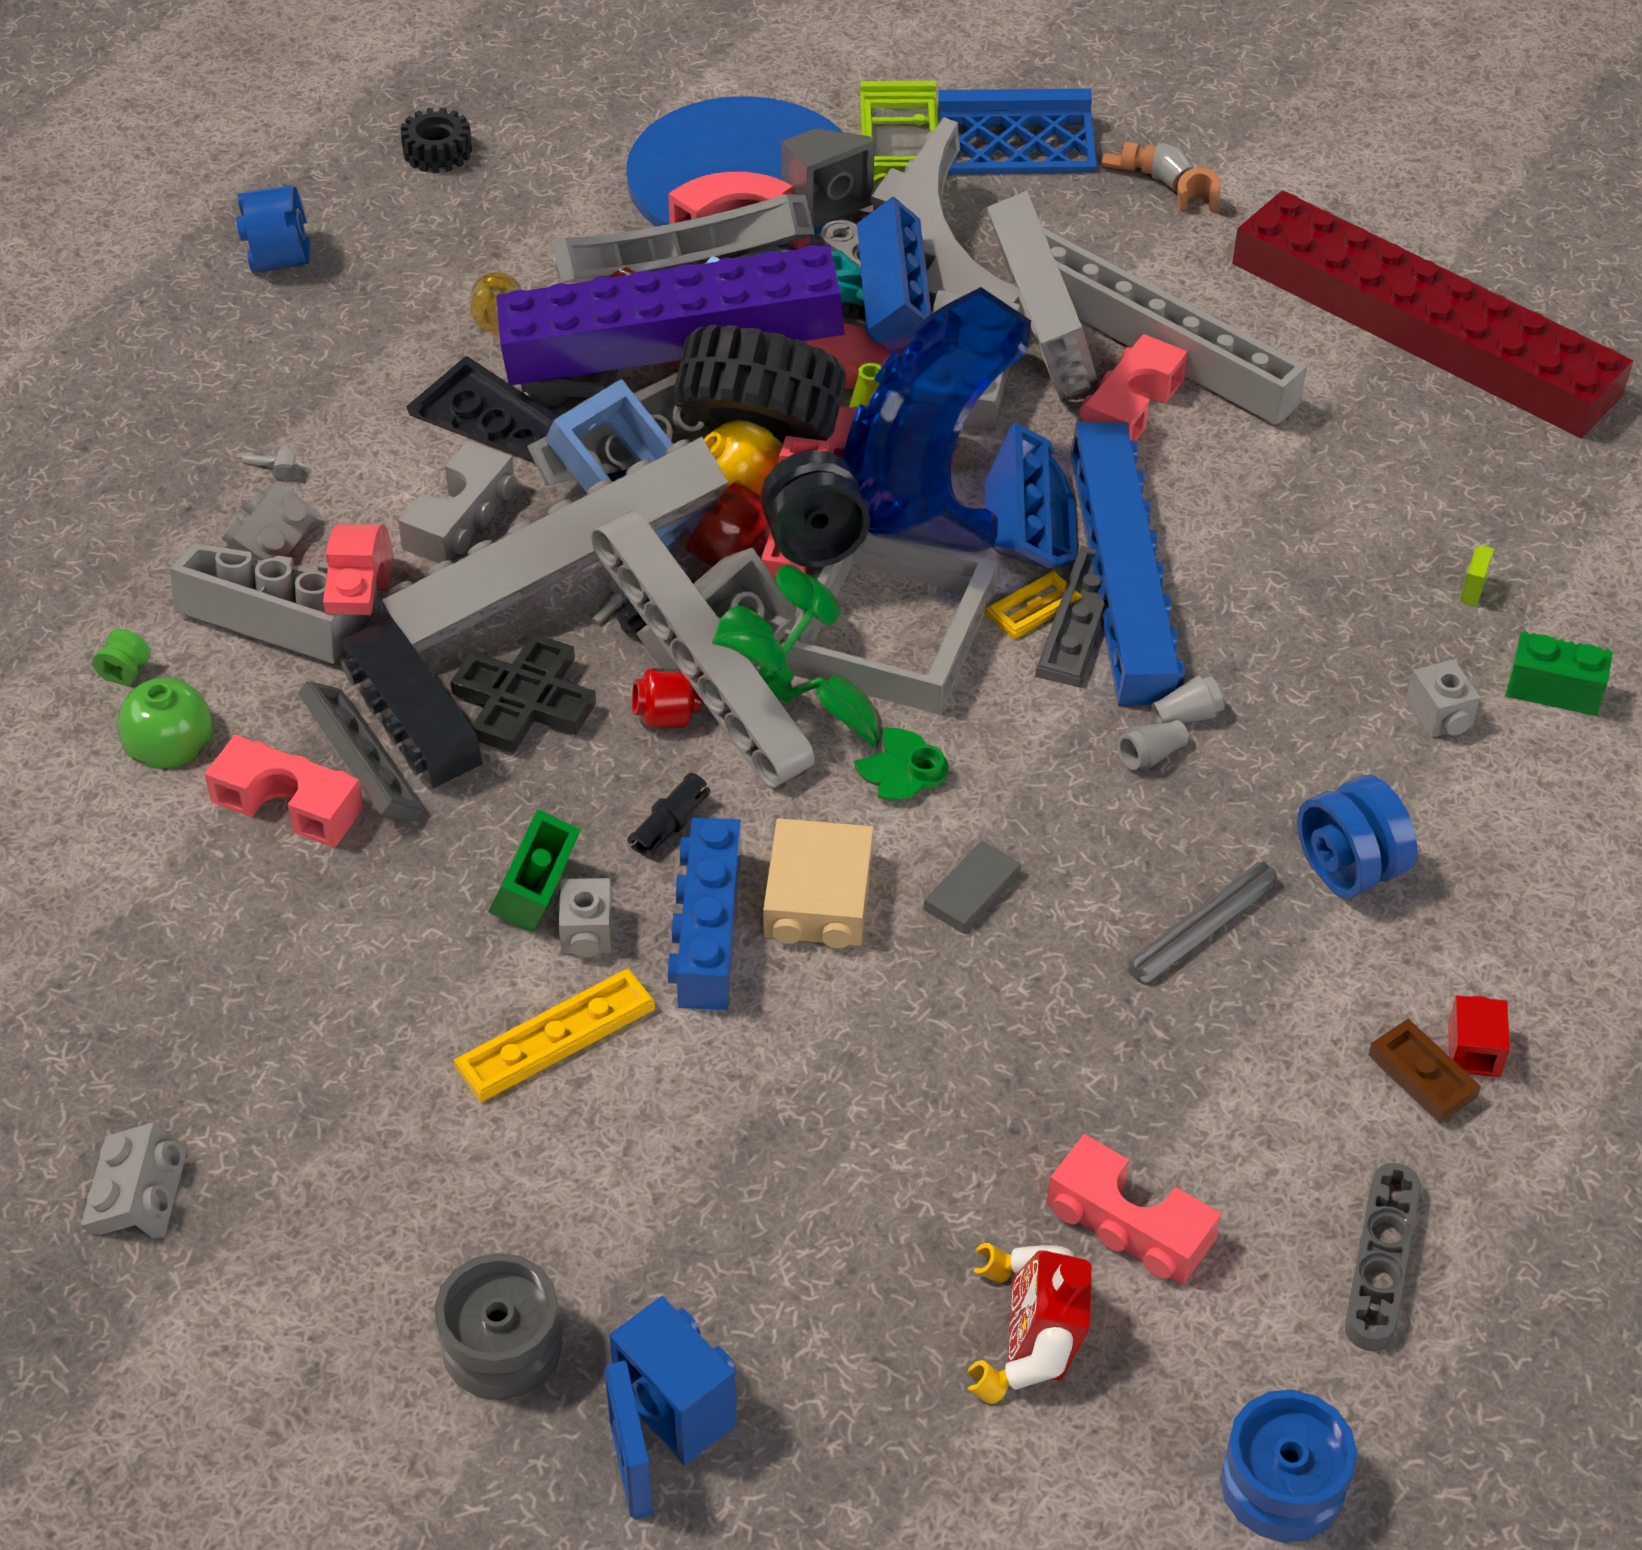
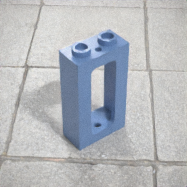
[545,379,718,551]

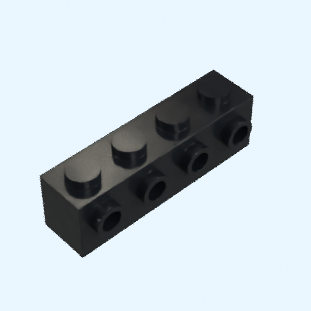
[341,617,483,788]

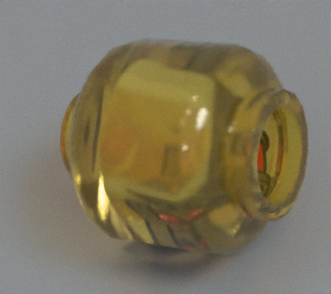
[470,272,522,332]

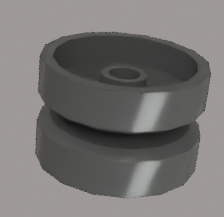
[434,1253,563,1400]

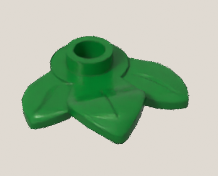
[854,727,949,801]

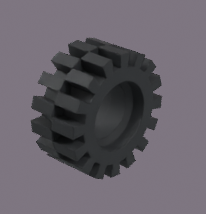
[400,107,472,173]

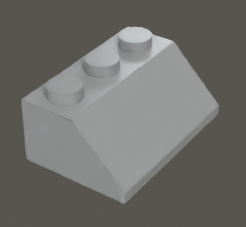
[637,547,796,669]

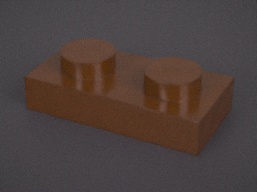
[1368,1018,1481,1123]

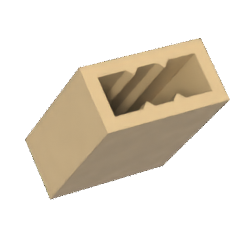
[763,818,873,948]

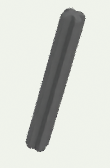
[1128,861,1277,984]

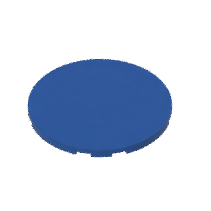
[626,96,843,248]

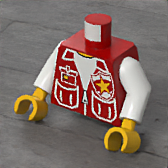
[968,1243,1092,1404]

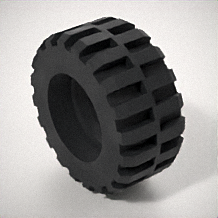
[673,325,846,443]

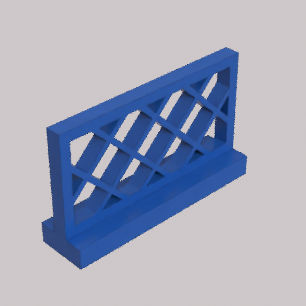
[937,88,1097,174]

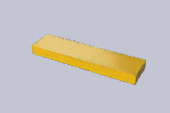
[453,968,655,1103]

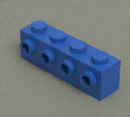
[857,196,933,354]
[668,817,741,1010]

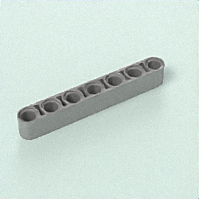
[591,511,815,788]

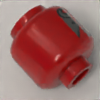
[632,668,702,728]

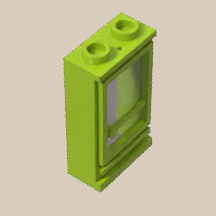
[859,81,939,188]

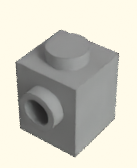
[1406,659,1480,738]
[559,878,612,958]

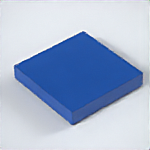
[604,1360,653,1519]

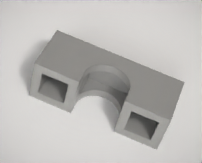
[398,440,517,563]

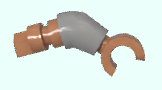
[1102,141,1221,213]

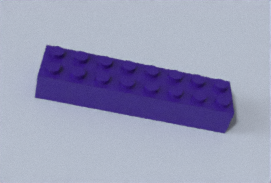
[496,245,845,386]

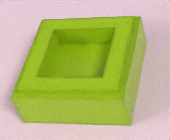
[1460,544,1494,607]

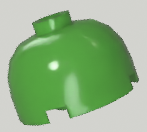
[118,677,214,769]

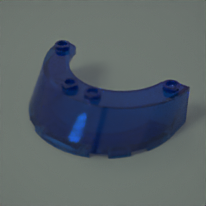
[843,287,1031,553]

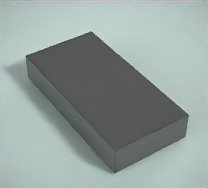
[924,841,1021,934]

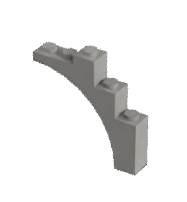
[870,118,1024,325]
[552,194,815,283]

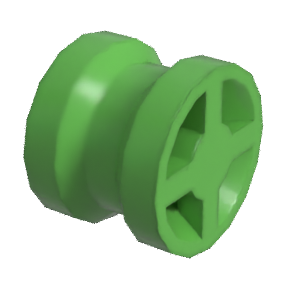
[92,629,151,686]

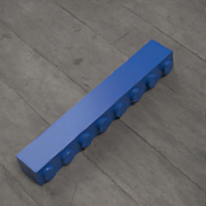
[1070,422,1185,706]

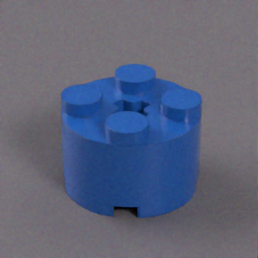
[236,185,311,273]

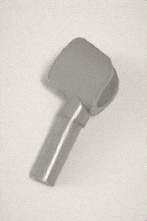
[242,448,300,481]
[591,578,632,626]

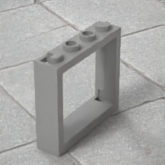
[987,191,1099,400]
[782,529,998,715]

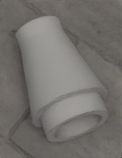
[1152,675,1225,723]
[1117,720,1189,771]

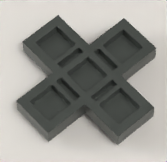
[450,633,597,753]

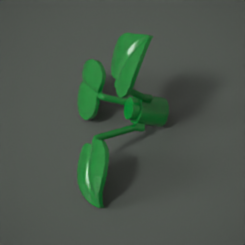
[712,565,879,748]

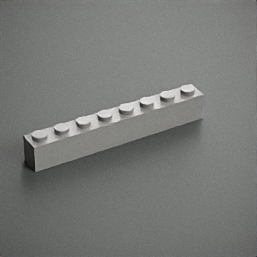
[1010,227,1307,426]
[382,437,728,653]

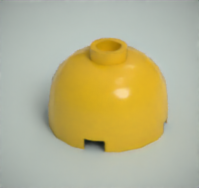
[704,420,783,510]

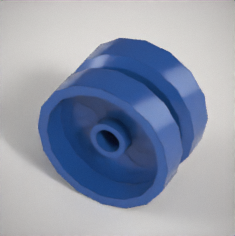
[1297,775,1418,898]
[1220,1389,1357,1542]

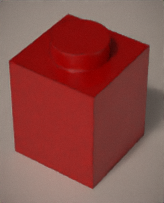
[1448,995,1510,1078]

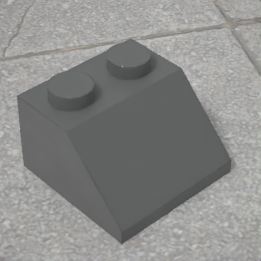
[781,128,875,228]

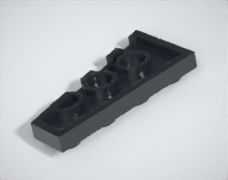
[406,356,560,461]

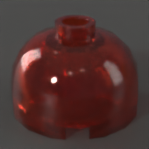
[685,479,769,567]

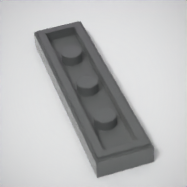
[1035,546,1108,687]
[298,681,424,822]

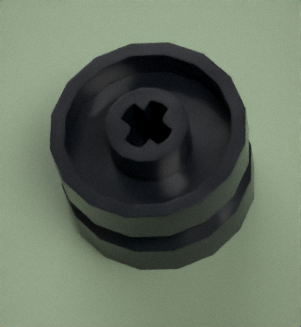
[760,450,870,568]

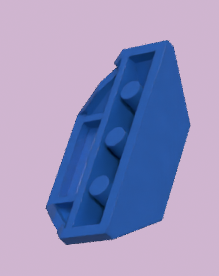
[985,422,1077,568]

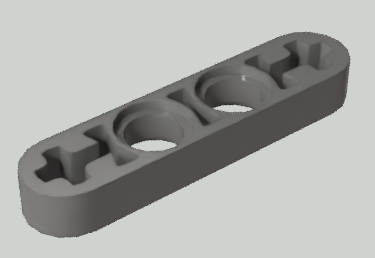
[1345,1163,1421,1351]

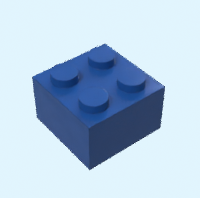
[609,1295,738,1465]

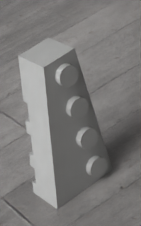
[170,544,378,664]

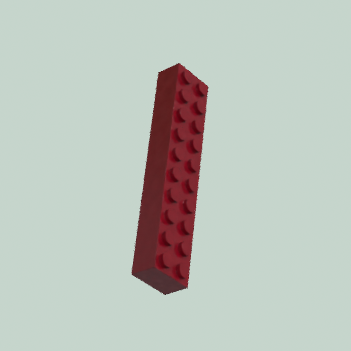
[1232,190,1634,439]

